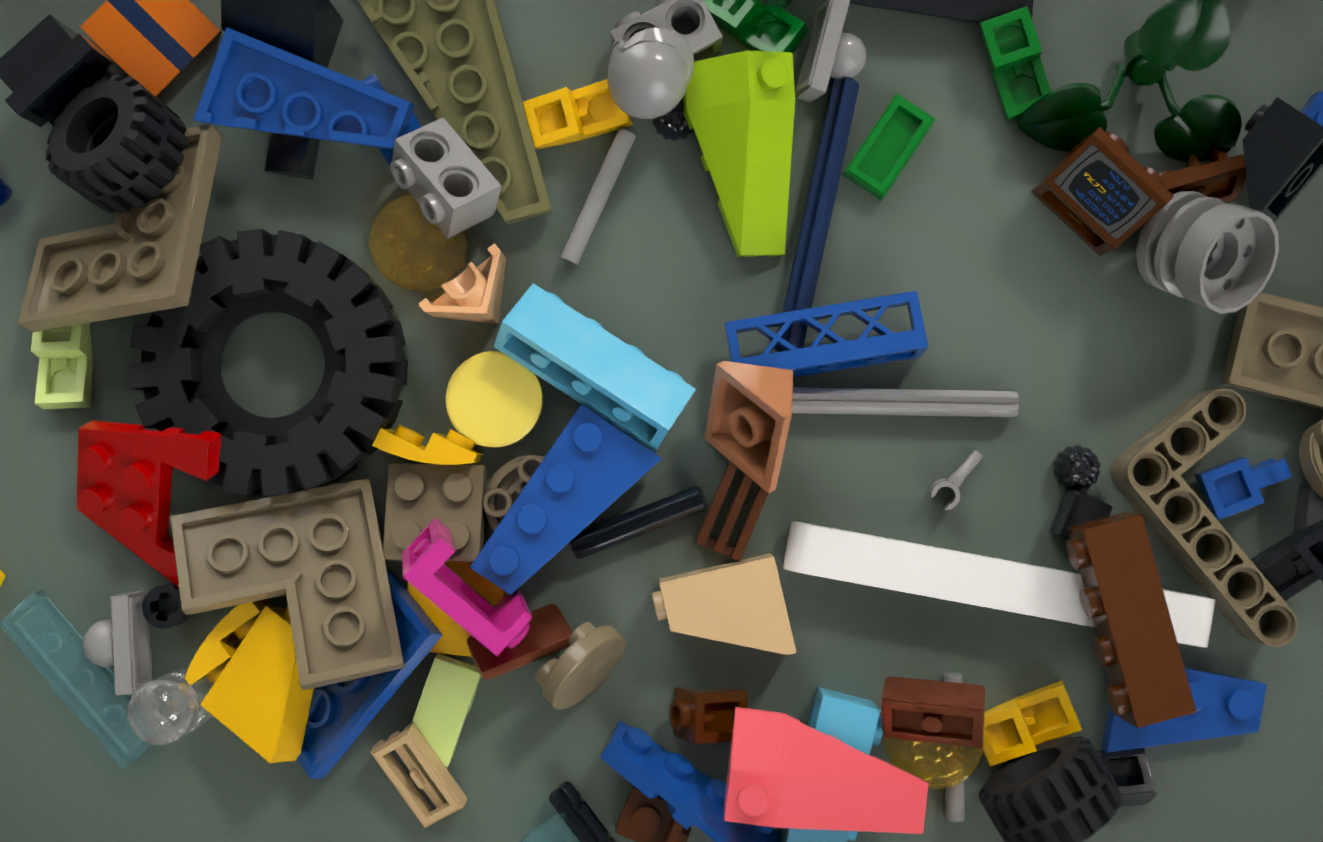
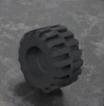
[45,75,188,213]
[979,736,1122,842]

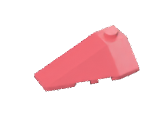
[724,707,929,834]

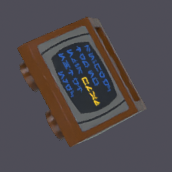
[1030,127,1174,256]

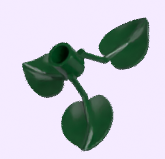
[1018,0,1242,162]

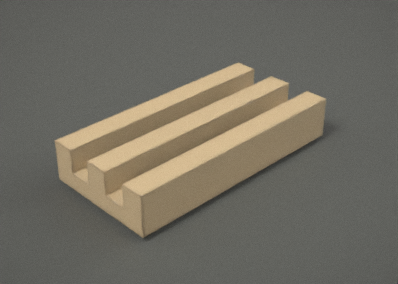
[370,722,468,828]

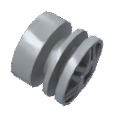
[1136,191,1279,314]

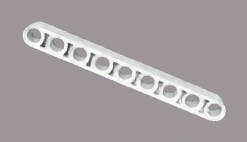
[783,521,1216,648]

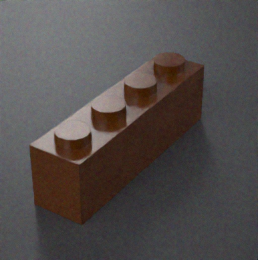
[1066,512,1197,728]

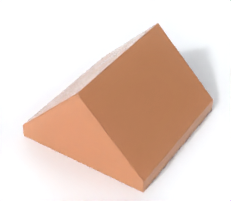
[704,361,793,494]

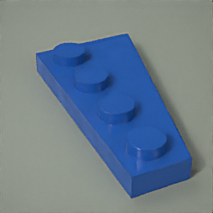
[193,27,414,150]
[470,404,662,595]
[297,569,443,779]
[600,720,781,842]

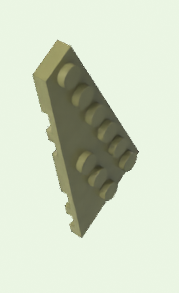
[357,0,553,225]

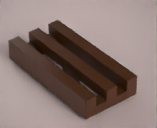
[695,460,768,561]

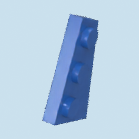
[1101,667,1267,753]

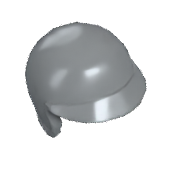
[607,27,694,119]

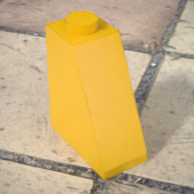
[200,605,314,763]

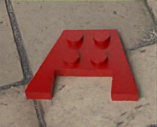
[77,420,222,588]

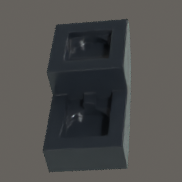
[1250,520,1323,601]

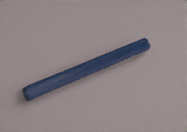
[775,77,859,352]

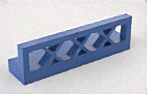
[725,291,928,378]

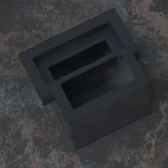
[0,14,116,127]

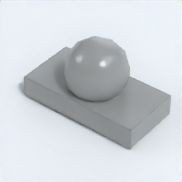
[795,0,867,103]
[82,591,153,695]

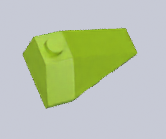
[683,50,795,257]

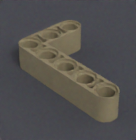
[1111,388,1298,647]

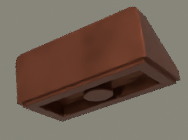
[467,604,573,680]
[882,676,986,748]

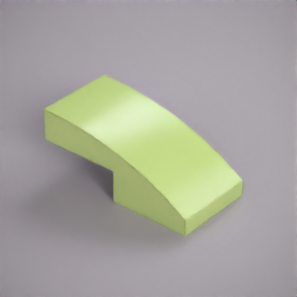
[31,323,93,409]
[412,653,481,768]

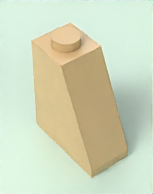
[652,553,797,655]

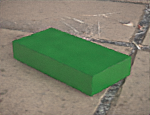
[842,93,936,201]

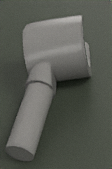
[929,450,983,510]

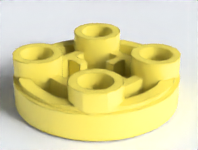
[446,351,543,448]

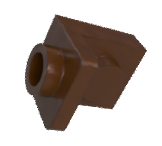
[669,687,748,744]
[615,785,692,842]

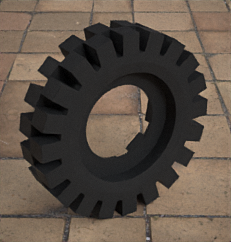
[128,229,408,496]

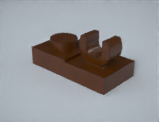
[1159,148,1246,202]

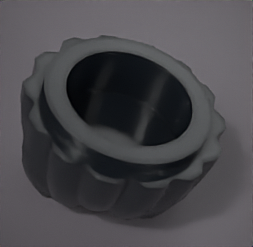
[652,98,694,141]
[1053,445,1101,491]

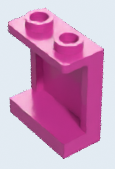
[402,517,532,656]

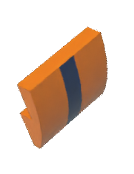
[80,0,221,97]

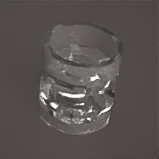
[127,669,212,745]

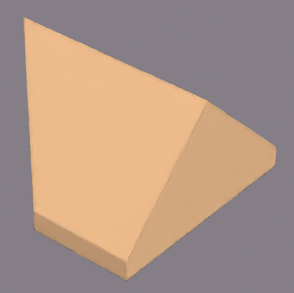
[418,243,506,324]

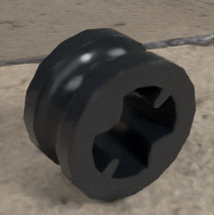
[142,583,190,629]

